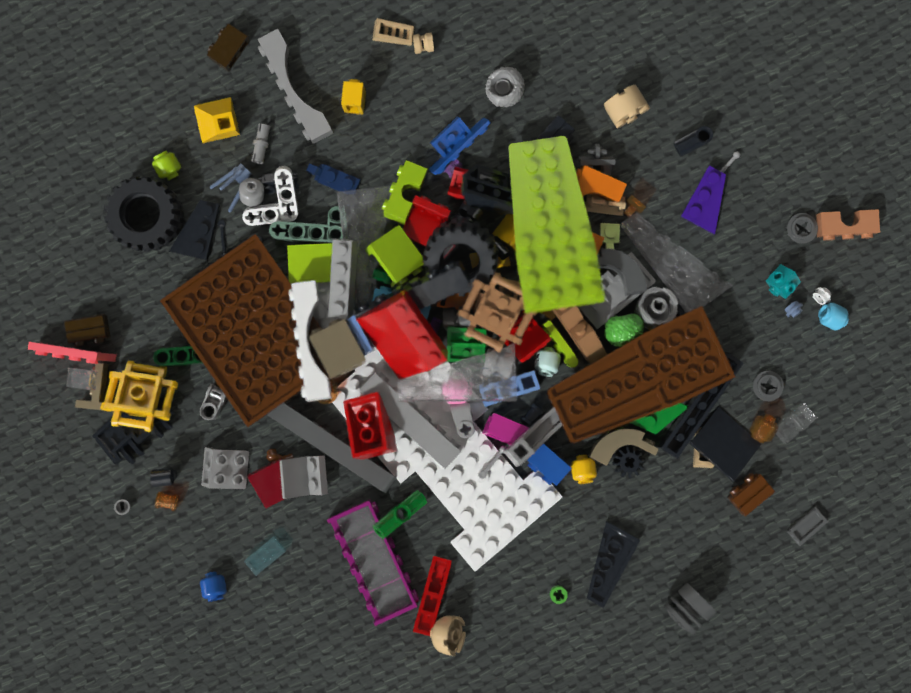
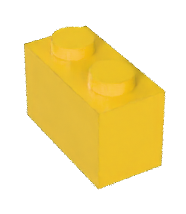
[341,79,366,114]

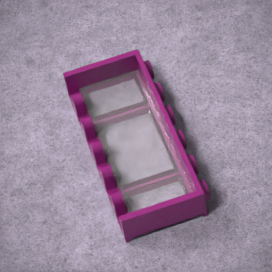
[327,499,420,626]

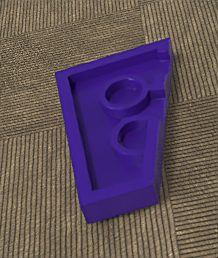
[680,166,726,234]

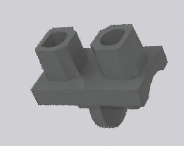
[579,144,615,175]

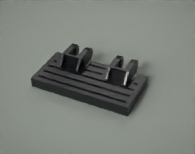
[92,396,174,465]

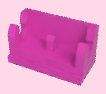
[482,413,529,445]

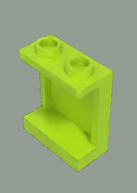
[365,225,423,287]
[287,243,333,285]

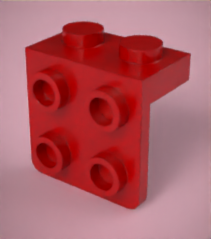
[403,195,451,247]
[497,310,551,362]

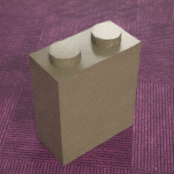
[309,319,366,381]

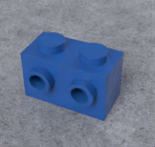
[527,444,572,486]

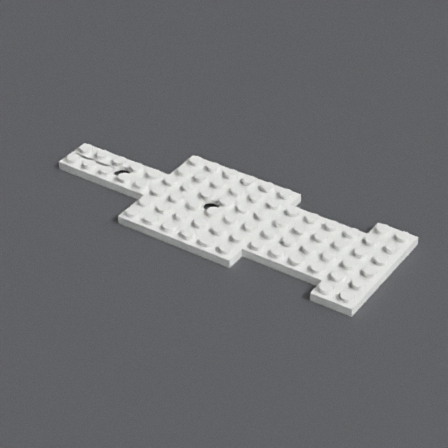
[313,283,562,571]

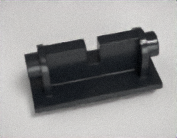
[258,171,299,194]

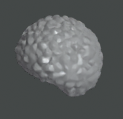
[485,67,525,107]

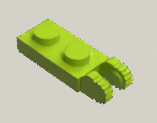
[542,320,578,368]

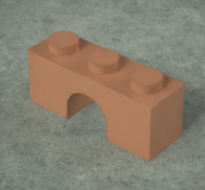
[816,209,880,241]

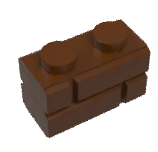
[727,473,775,517]

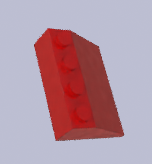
[356,290,448,380]

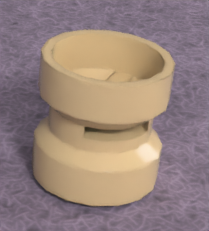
[413,32,434,54]

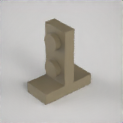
[75,363,108,410]

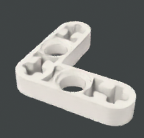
[242,166,298,226]

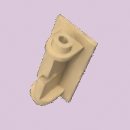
[585,194,626,216]

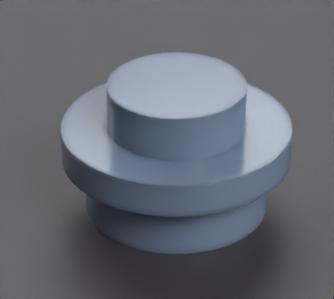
[785,300,803,318]

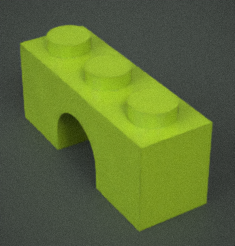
[382,160,427,225]

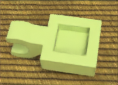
[600,223,620,249]

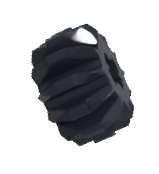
[612,445,645,478]

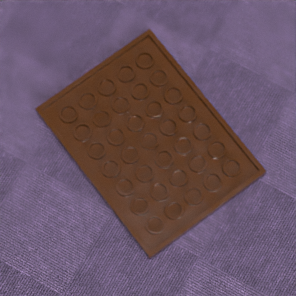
[160,234,326,427]

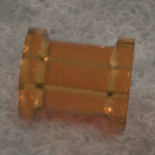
[155,491,179,511]

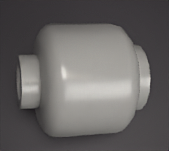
[239,178,264,207]

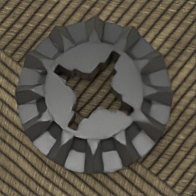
[786,213,818,244]
[752,371,784,401]

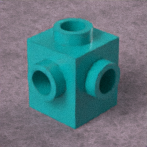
[766,264,801,299]

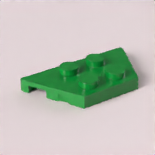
[629,403,689,434]

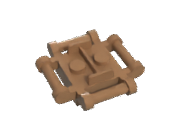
[457,272,537,353]

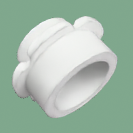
[813,287,831,305]

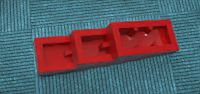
[413,556,452,636]

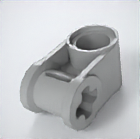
[200,382,227,420]
[450,400,475,438]

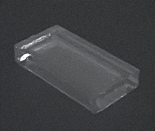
[66,368,97,390]

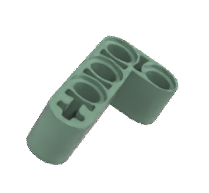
[269,206,347,244]

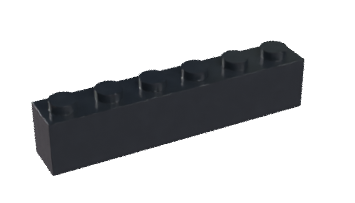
[355,260,471,335]
[658,352,744,459]

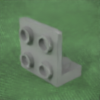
[201,447,249,489]
[280,456,328,499]

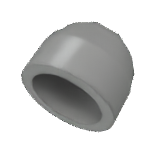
[114,499,130,515]

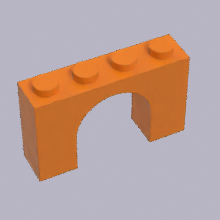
[576,165,627,254]

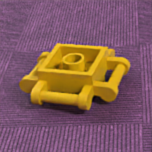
[100,360,178,432]

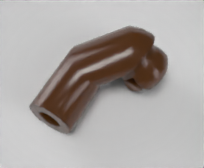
[266,448,294,463]

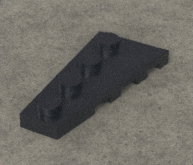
[587,521,640,608]

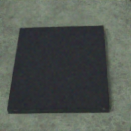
[689,407,761,482]

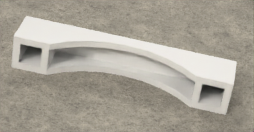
[289,281,332,402]

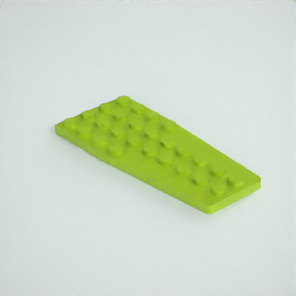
[509,136,605,313]

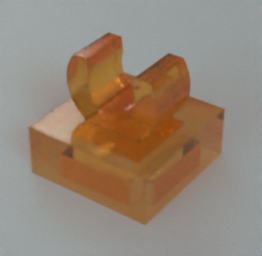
[623,195,646,217]

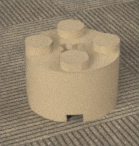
[604,84,650,129]

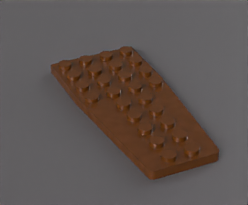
[547,306,735,443]

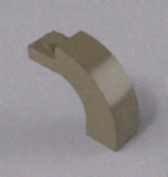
[588,428,659,466]

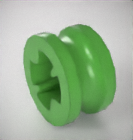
[550,585,568,604]

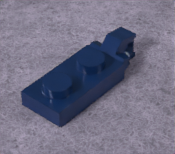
[306,164,361,198]

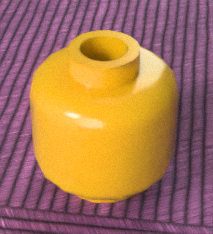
[571,455,597,484]

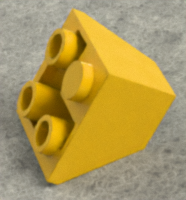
[194,97,240,143]

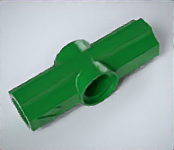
[373,490,427,539]

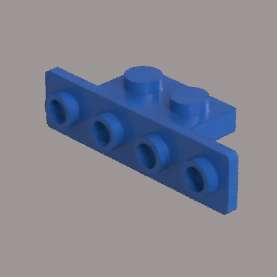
[428,117,491,175]

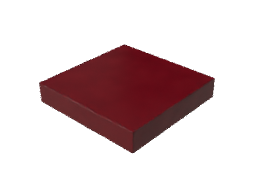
[247,457,284,508]

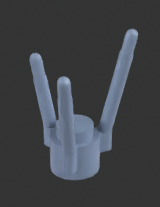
[210,164,251,212]

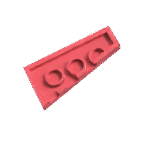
[28,342,117,364]

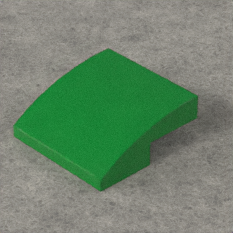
[446,326,487,364]

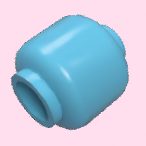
[818,302,849,331]

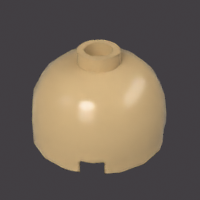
[430,615,466,656]

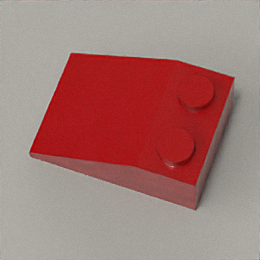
[343,392,397,460]

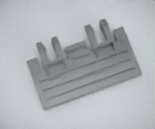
[577,252,656,330]

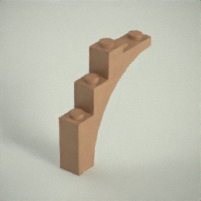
[552,306,607,364]

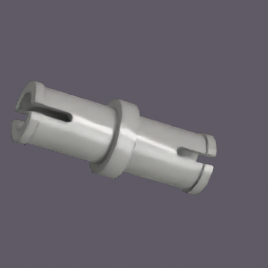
[251,124,270,164]

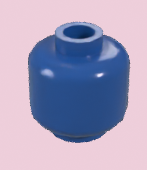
[200,572,227,602]

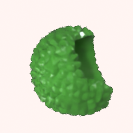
[604,313,644,347]

